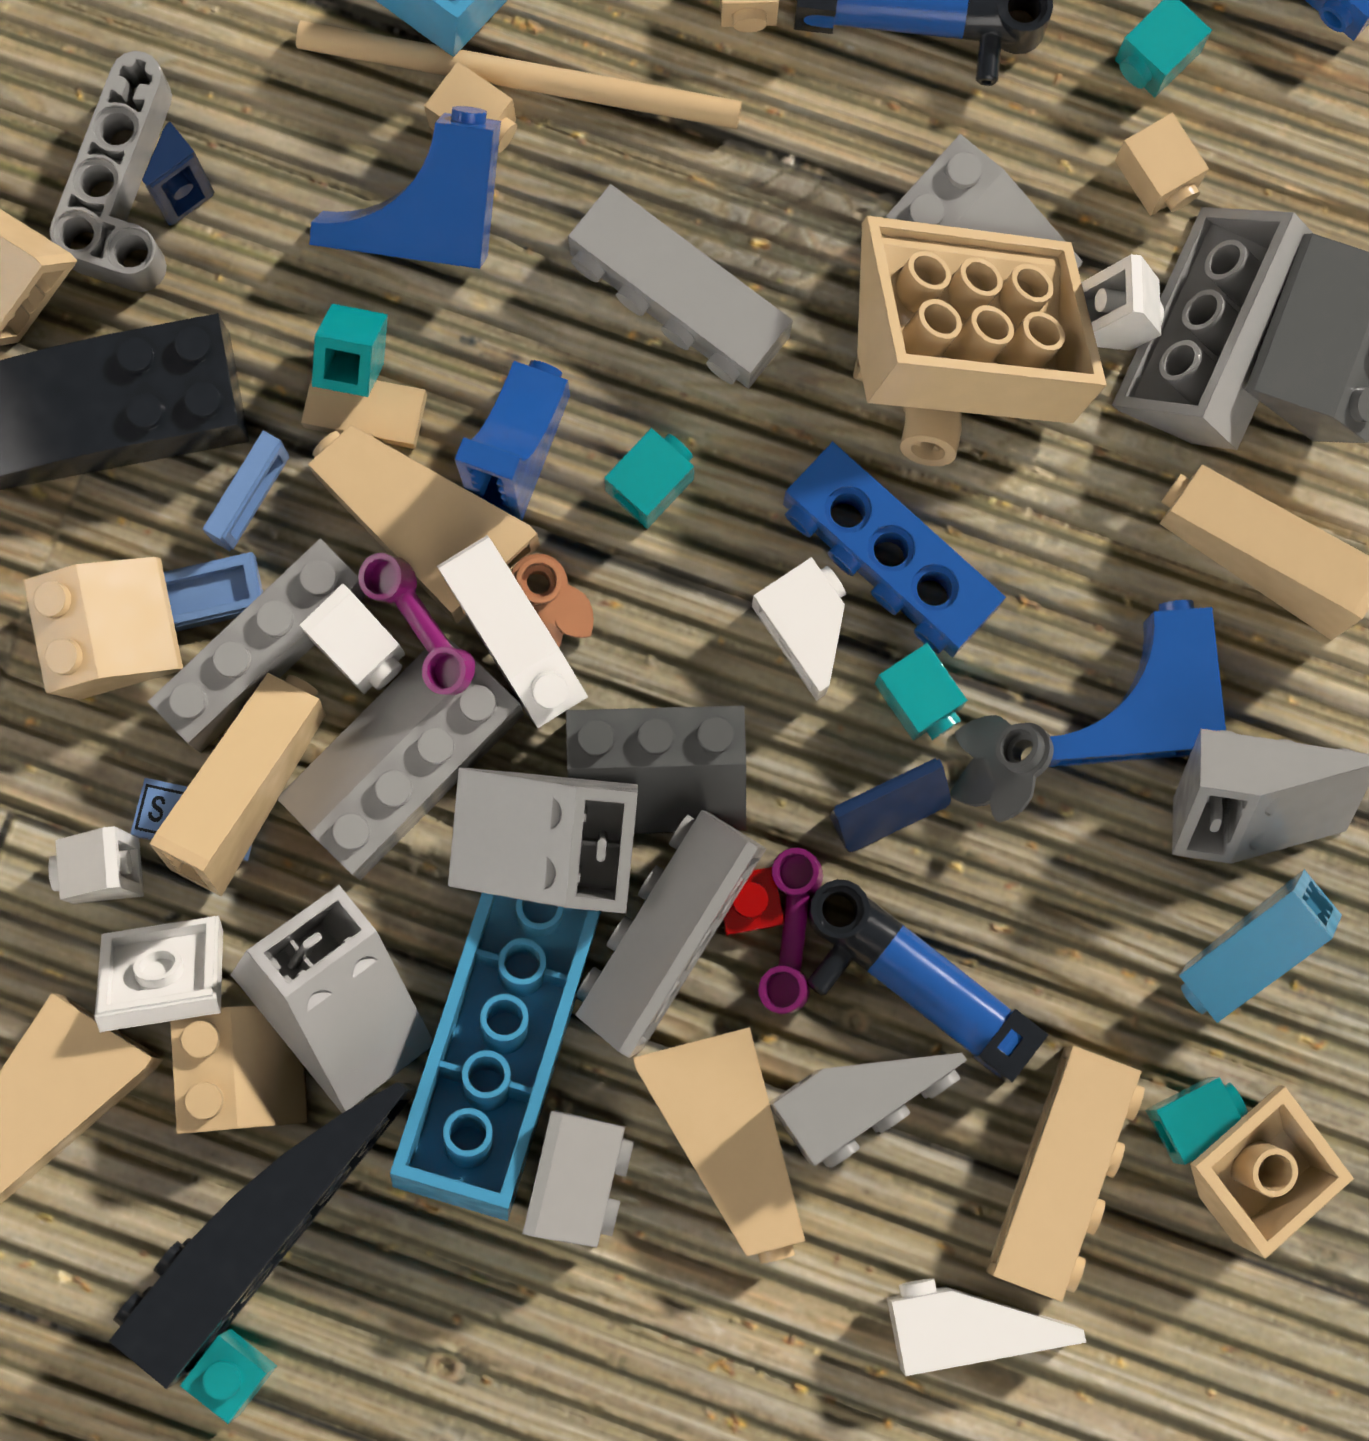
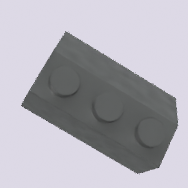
[1245,233,1369,443]
[566,705,746,834]

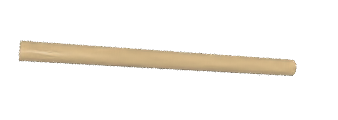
[296,20,742,129]

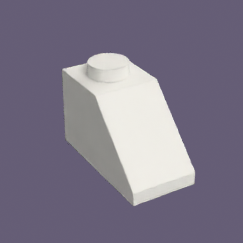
[1081,254,1164,351]
[752,557,846,701]
[300,584,405,694]
[48,826,144,904]

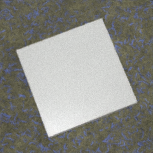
[94,916,223,1032]

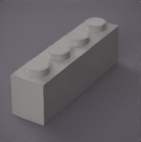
[568,184,793,389]
[147,538,366,753]

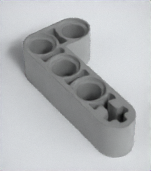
[50,51,172,292]

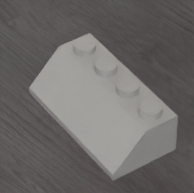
[1112,207,1314,450]
[277,638,524,881]
[575,810,767,1058]

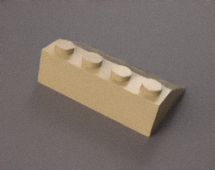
[857,216,1107,424]

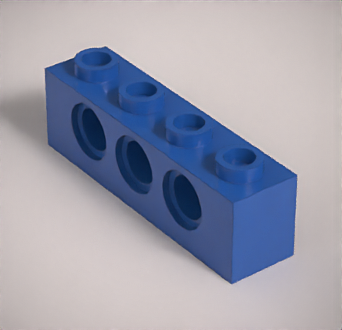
[783,441,1006,658]

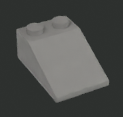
[885,134,1083,268]

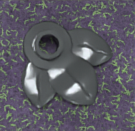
[950,715,1054,823]

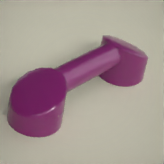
[358,553,475,696]
[758,848,823,1015]

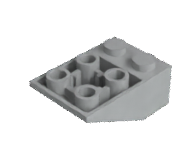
[1172,729,1369,864]
[448,767,638,913]
[231,885,433,1113]
[769,1053,967,1169]

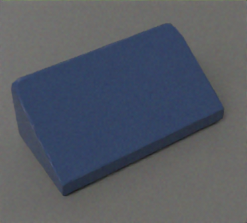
[142,122,215,226]
[829,758,951,852]

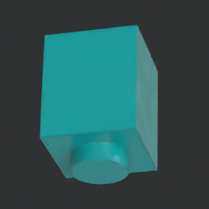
[1115,0,1212,98]
[312,304,388,397]
[604,428,694,529]
[874,643,968,741]
[1145,1077,1248,1165]
[180,1329,277,1424]

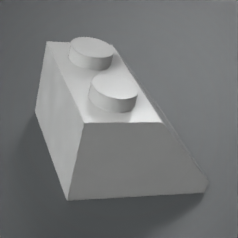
[522,1110,634,1248]

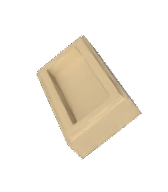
[301,376,427,449]

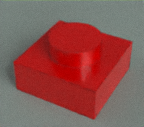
[723,867,785,936]

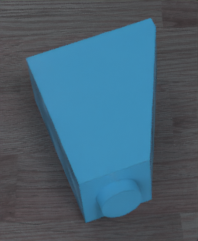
[1179,869,1342,1023]

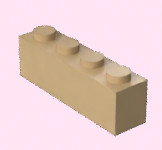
[986,1046,1145,1302]

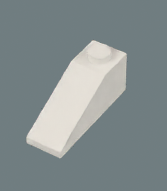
[437,535,588,728]
[887,1278,1086,1376]

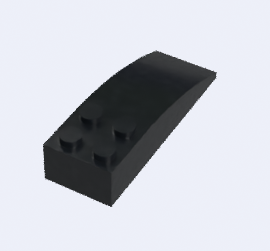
[0,313,250,490]
[109,1082,417,1389]

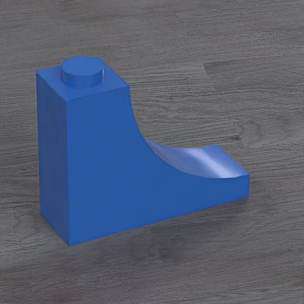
[309,106,501,269]
[455,360,570,521]
[1048,600,1226,767]

